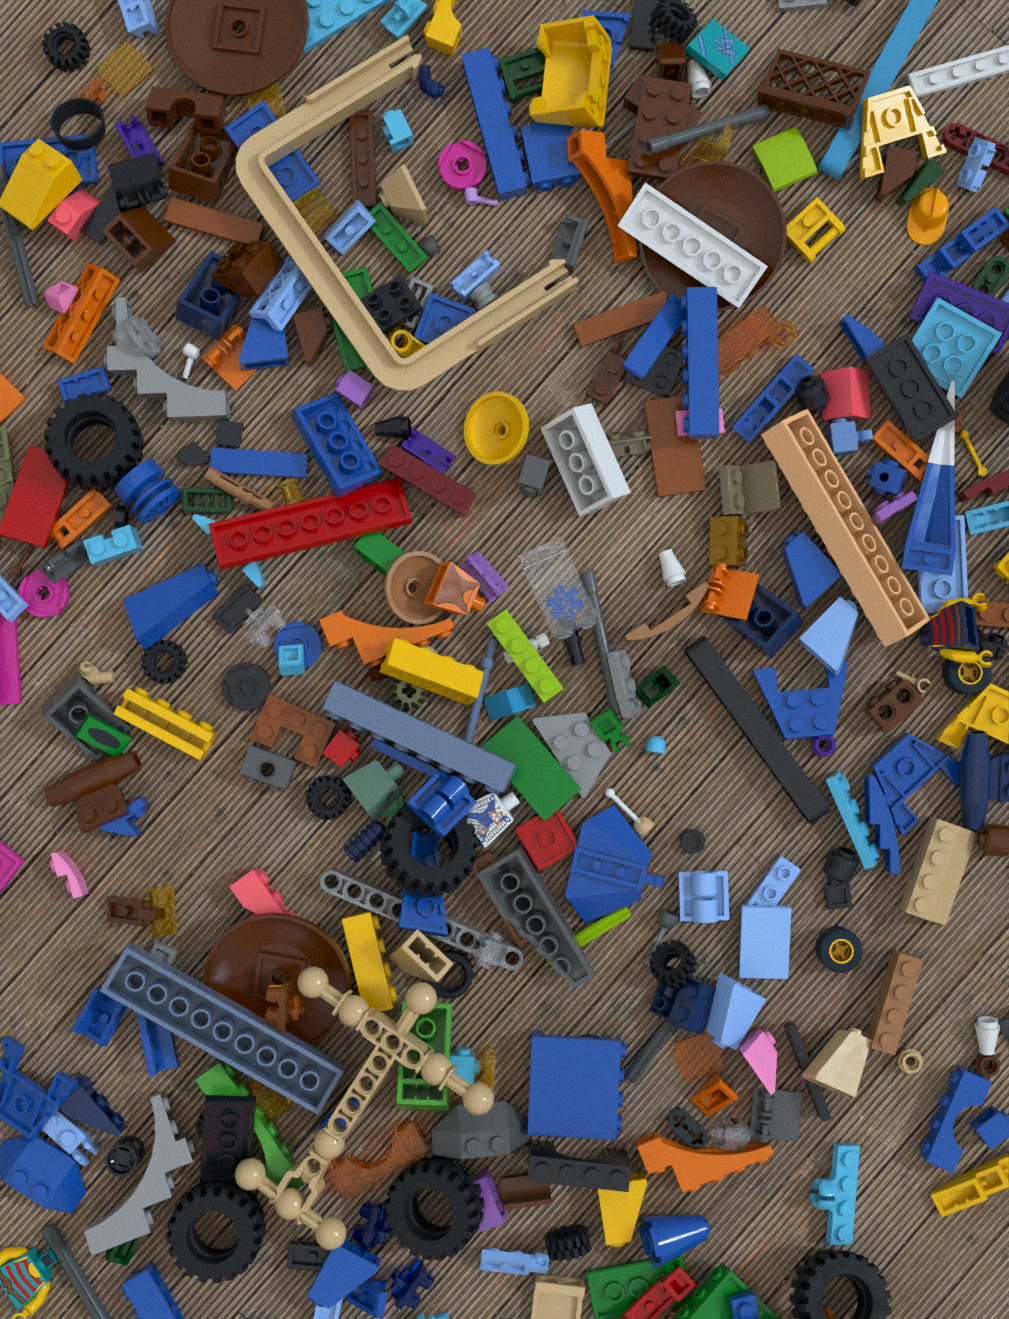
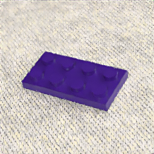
[908,271,1009,354]

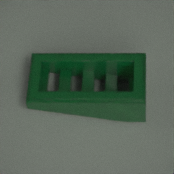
[895,159,946,206]
[181,487,232,514]

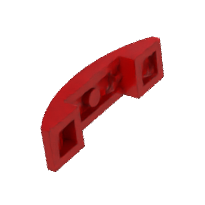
[619,1265,696,1319]

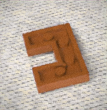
[250,694,337,768]

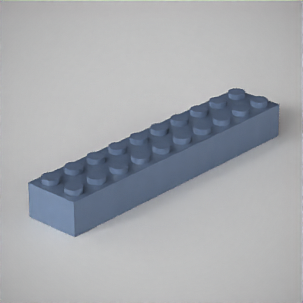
[100,942,344,1115]

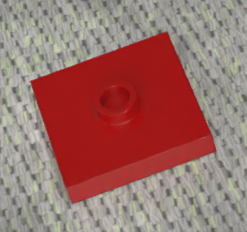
[514,810,578,872]

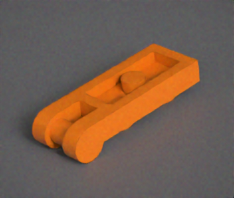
[871,420,929,484]
[50,488,113,550]

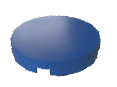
[274,622,323,669]

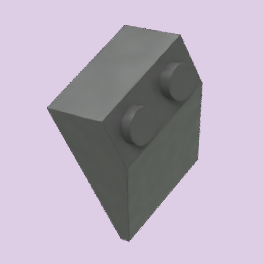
[41,672,132,761]

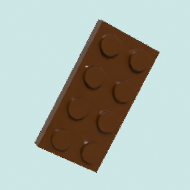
[627,76,692,181]

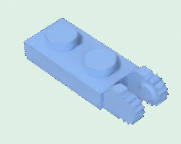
[42,1108,100,1166]

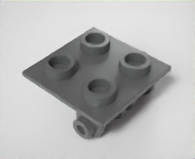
[749,1088,802,1142]

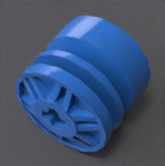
[114,459,182,524]

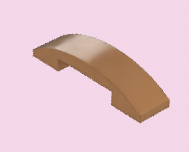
[623,582,709,641]

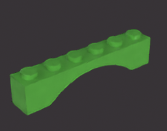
[195,1060,305,1189]

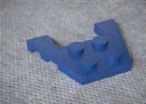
[752,661,848,740]
[870,732,960,835]
[0,1036,79,1139]

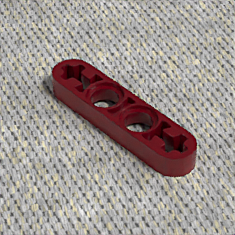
[941,123,1009,176]

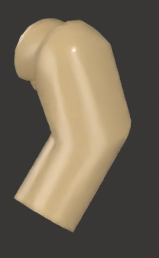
[79,661,115,685]

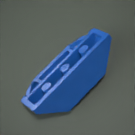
[0,1135,87,1213]

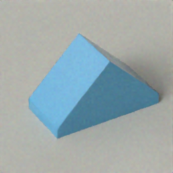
[483,683,536,721]

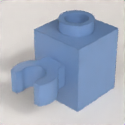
[826,418,873,456]

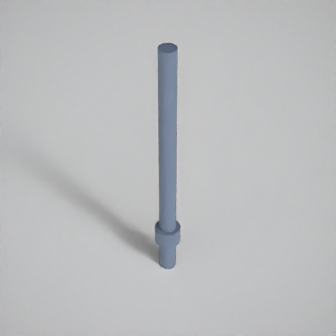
[454,638,498,779]

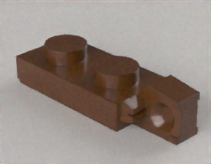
[107,895,165,926]

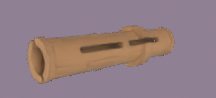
[203,466,275,511]

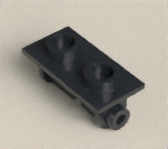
[977,628,1009,660]

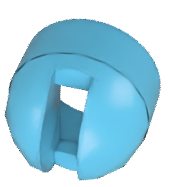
[645,736,666,754]

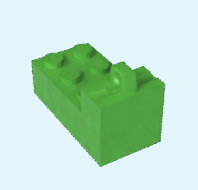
[396,1002,453,1112]

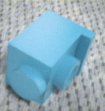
[382,109,414,153]

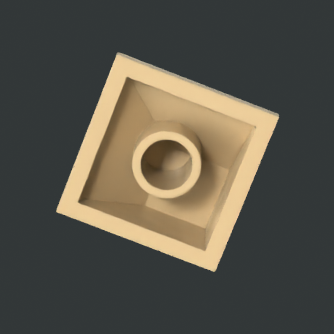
[379,164,429,225]

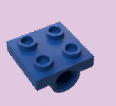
[406,769,477,839]

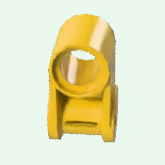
[386,330,426,358]

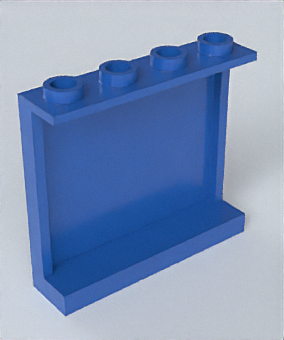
[528,1030,625,1140]

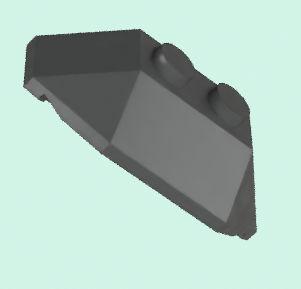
[431,1100,529,1159]

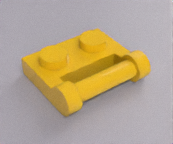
[786,197,846,263]

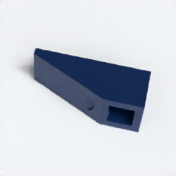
[60,1072,127,1137]

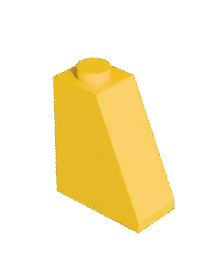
[598,1172,647,1247]

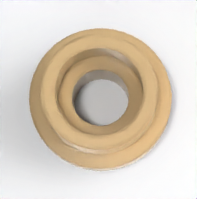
[898,1048,923,1074]

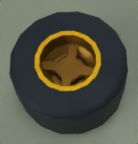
[942,652,992,694]
[815,926,863,973]

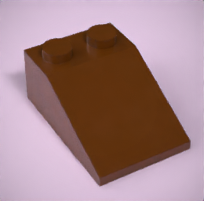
[168,122,238,204]

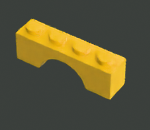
[423,0,462,56]

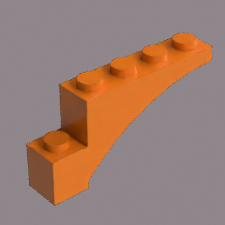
[567,129,637,264]
[319,610,455,667]
[635,1131,774,1192]

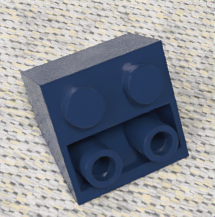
[649,965,716,1034]

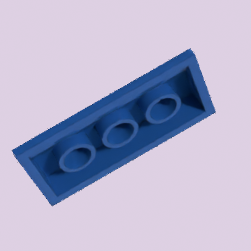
[292,392,383,498]

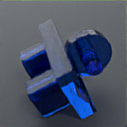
[351,1201,393,1252]
[391,1258,434,1310]

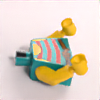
[0,1246,58,1319]

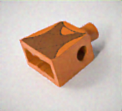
[423,562,485,615]

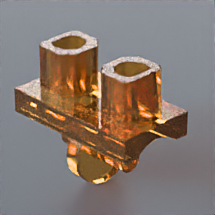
[265,980,306,1032]

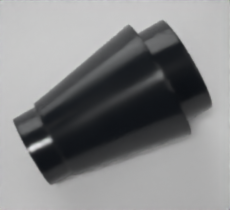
[375,414,412,439]

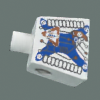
[466,791,520,847]

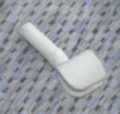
[182,343,200,379]

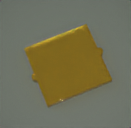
[96,40,154,98]

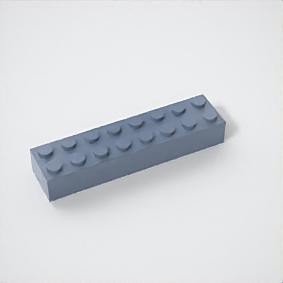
[323,681,518,795]

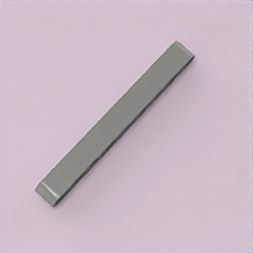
[320,868,523,970]

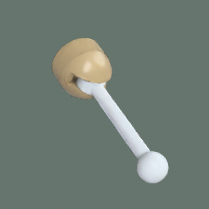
[605,788,655,838]

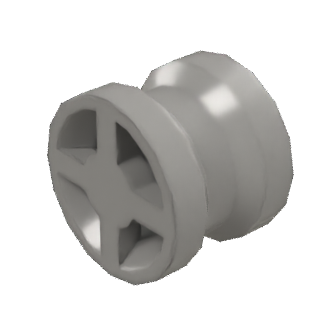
[469,282,499,311]

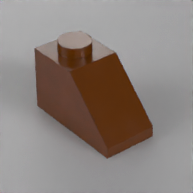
[656,42,685,82]
[875,146,919,202]
[293,307,332,367]

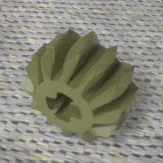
[389,680,430,712]

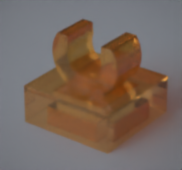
[82,73,110,104]

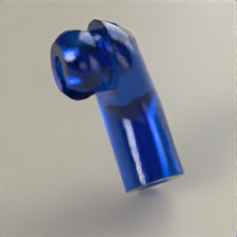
[419,65,444,98]

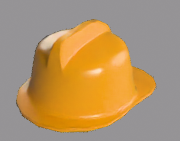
[907,188,949,245]

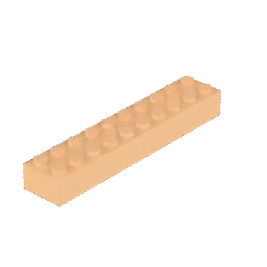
[761,409,931,647]

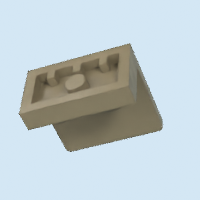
[719,460,781,516]

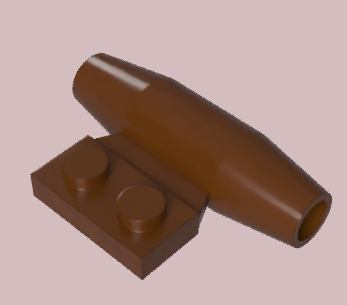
[44,751,142,833]

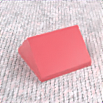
[820,366,871,421]

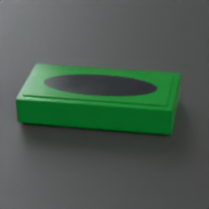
[75,714,132,756]

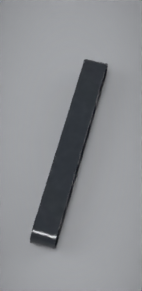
[683,635,831,825]

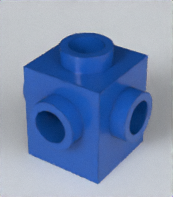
[867,458,908,495]

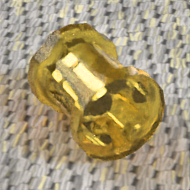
[277,477,306,506]

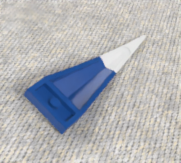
[901,380,956,576]

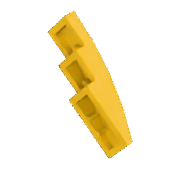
[930,1153,1009,1217]

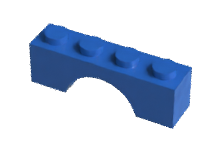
[920,1065,992,1174]

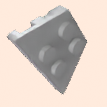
[532,712,611,798]

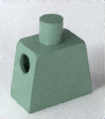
[343,760,405,821]

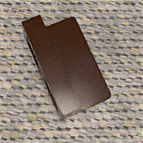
[500,1173,552,1210]

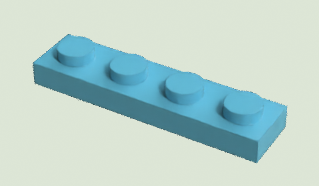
[826,771,880,870]

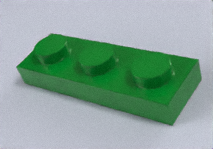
[369,202,428,275]

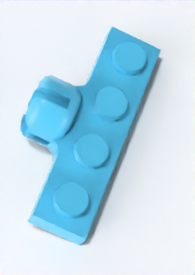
[809,1143,860,1245]

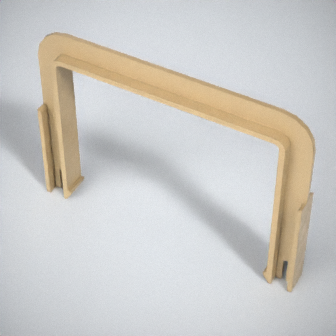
[236,35,579,391]

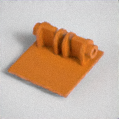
[201,323,257,391]
[700,563,759,621]

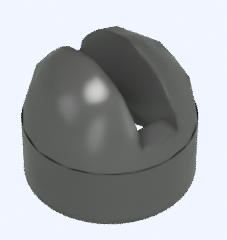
[421,234,441,256]

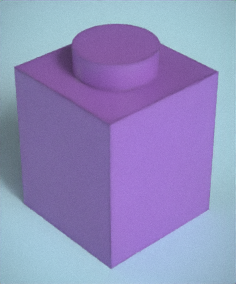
[335,370,375,410]

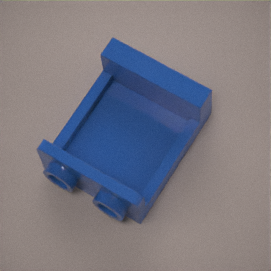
[520,123,580,192]

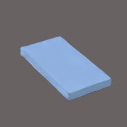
[916,515,968,614]

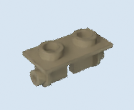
[606,428,651,457]

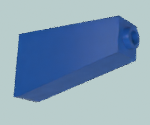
[123,563,219,649]

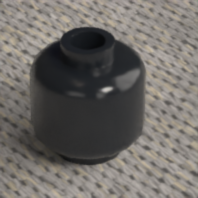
[794,375,830,413]
[823,846,859,885]

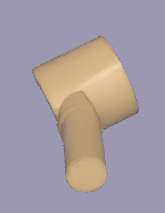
[895,670,931,693]

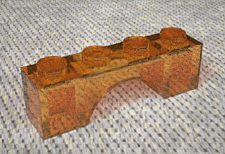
[327,1117,429,1198]

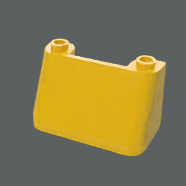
[529,15,612,128]

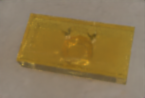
[148,885,178,938]

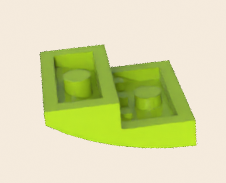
[752,127,817,192]

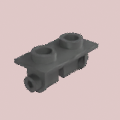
[38,539,89,584]

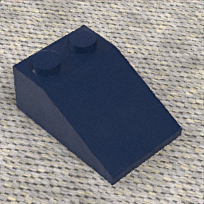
[176,251,243,340]
[718,583,803,660]

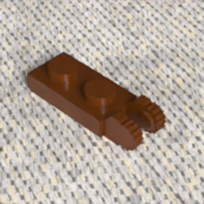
[585,335,636,406]

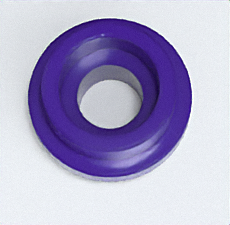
[811,736,836,757]

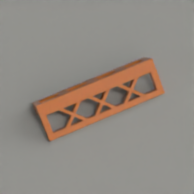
[42,263,120,364]

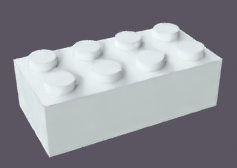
[541,403,631,517]

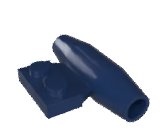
[959,730,1009,830]

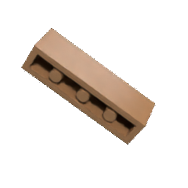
[866,949,923,1055]

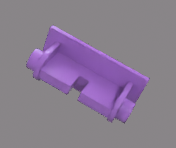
[460,551,510,603]

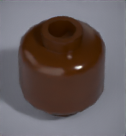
[978,824,1009,857]

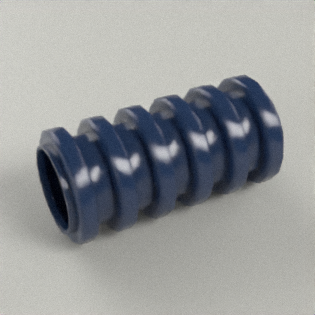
[344,819,385,863]

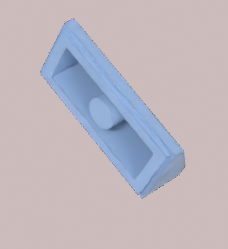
[325,200,376,255]

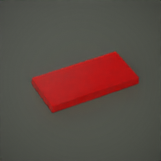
[0,445,69,549]

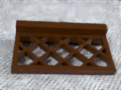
[757,49,871,130]

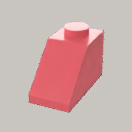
[47,189,100,242]

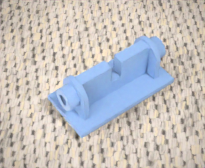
[956,137,996,192]

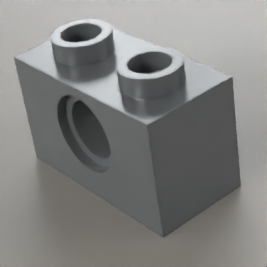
[518,454,550,498]
[240,745,298,792]

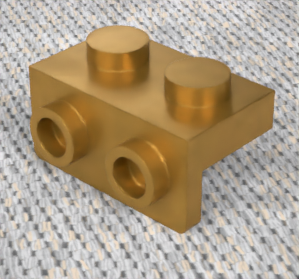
[709,516,749,567]

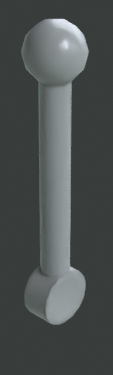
[605,116,637,152]

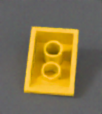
[0,138,83,230]

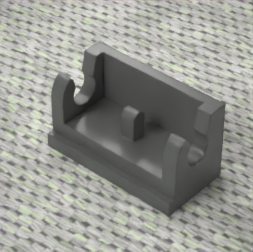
[548,214,589,272]

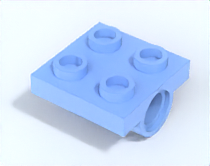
[678,870,729,923]

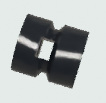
[105,1135,145,1177]

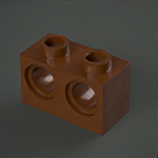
[864,678,925,733]

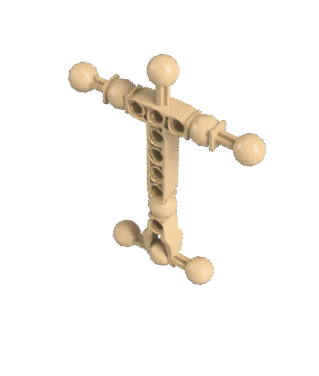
[234,967,494,1250]

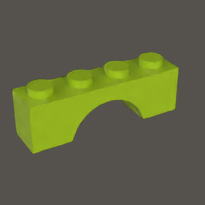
[486,609,564,703]

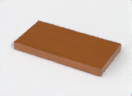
[644,396,706,497]

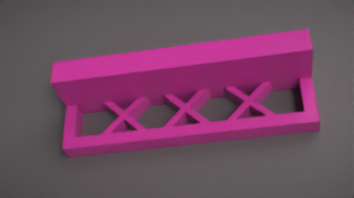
[0,613,22,705]

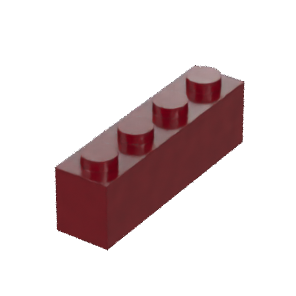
[379,444,477,517]

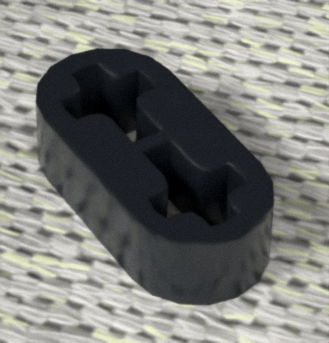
[667,1107,708,1149]

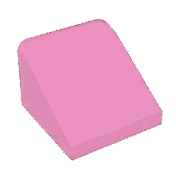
[44,280,78,314]

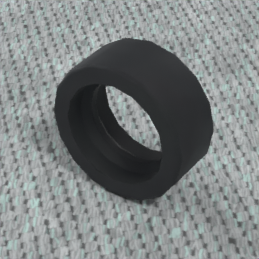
[427,950,473,999]

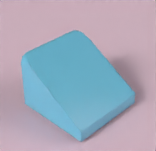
[279,644,305,676]

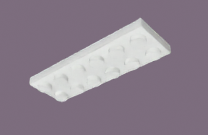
[618,183,768,308]

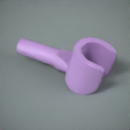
[464,188,498,206]

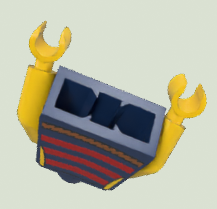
[919,593,993,668]

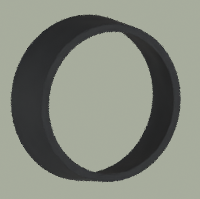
[50,98,106,151]

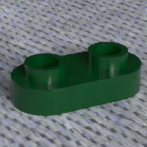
[971,256,1009,296]

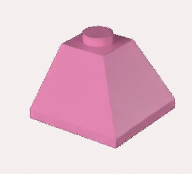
[738,1027,777,1095]

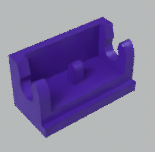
[115,116,165,167]
[401,429,456,474]

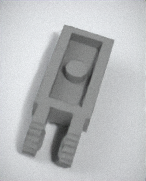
[607,650,642,719]

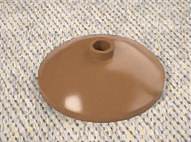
[384,551,444,624]

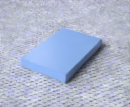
[738,905,792,979]

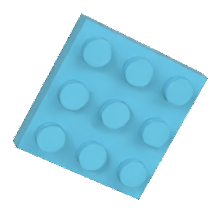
[911,297,1002,398]

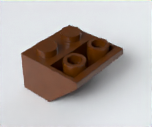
[101,206,176,274]
[211,240,285,297]

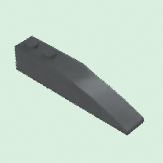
[476,844,595,988]

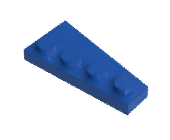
[398,831,448,937]

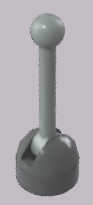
[645,908,679,966]

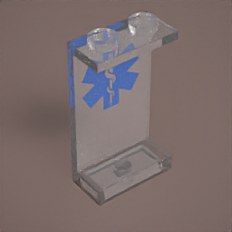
[518,536,599,639]

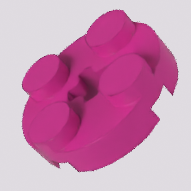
[439,140,487,192]
[19,569,70,618]

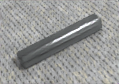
[625,1020,676,1083]

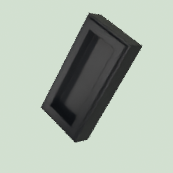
[212,583,264,634]

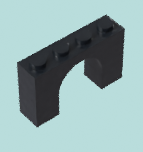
[527,1139,631,1192]

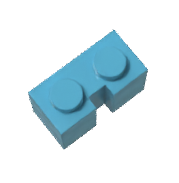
[83,525,144,566]

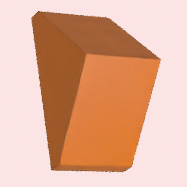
[690,1072,738,1117]

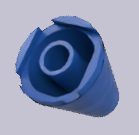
[639,1215,710,1268]

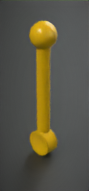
[959,430,987,477]

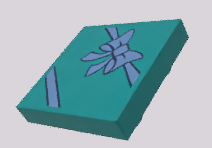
[685,19,750,80]

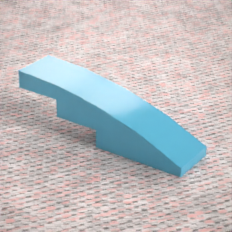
[965,501,1009,535]

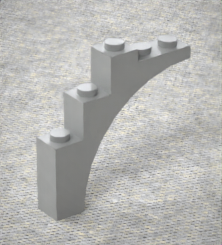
[104,297,230,421]
[84,1091,196,1256]

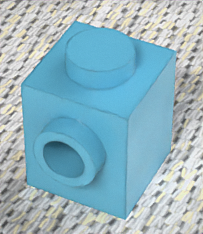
[450,1047,480,1084]

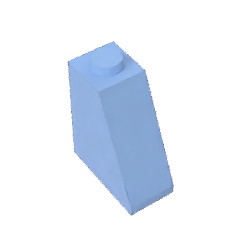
[799,597,859,676]
[706,973,766,1050]

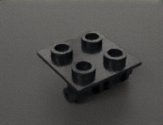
[108,152,168,212]
[360,275,422,335]
[623,336,684,398]

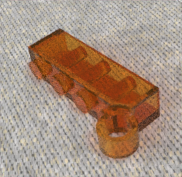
[685,304,797,384]

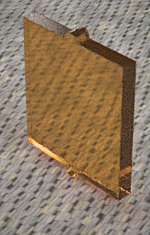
[673,1032,726,1082]

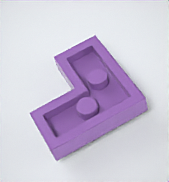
[871,491,918,527]

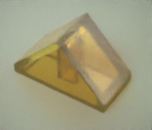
[248,1076,293,1120]

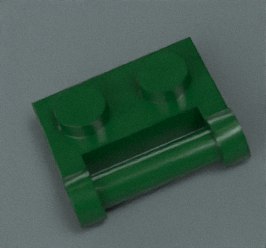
[498,47,546,104]

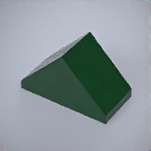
[635,665,680,708]

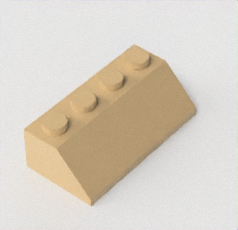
[899,817,977,925]

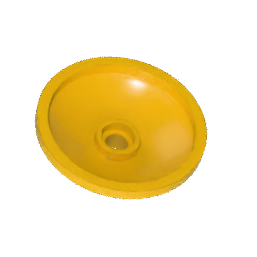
[464,391,529,465]

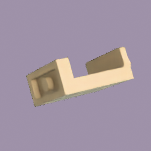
[530,1273,585,1319]

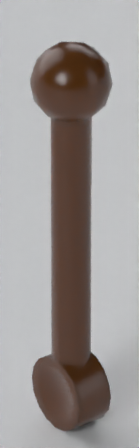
[11,545,35,576]

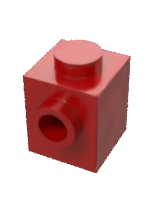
[323,728,362,768]

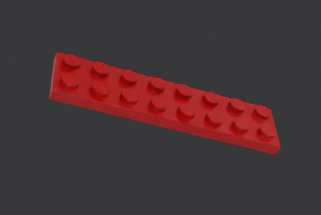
[209,478,412,570]

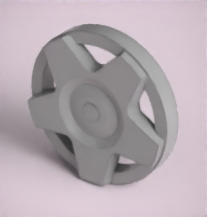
[125,315,161,357]

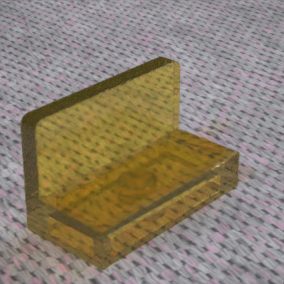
[693,125,735,161]
[293,187,337,234]

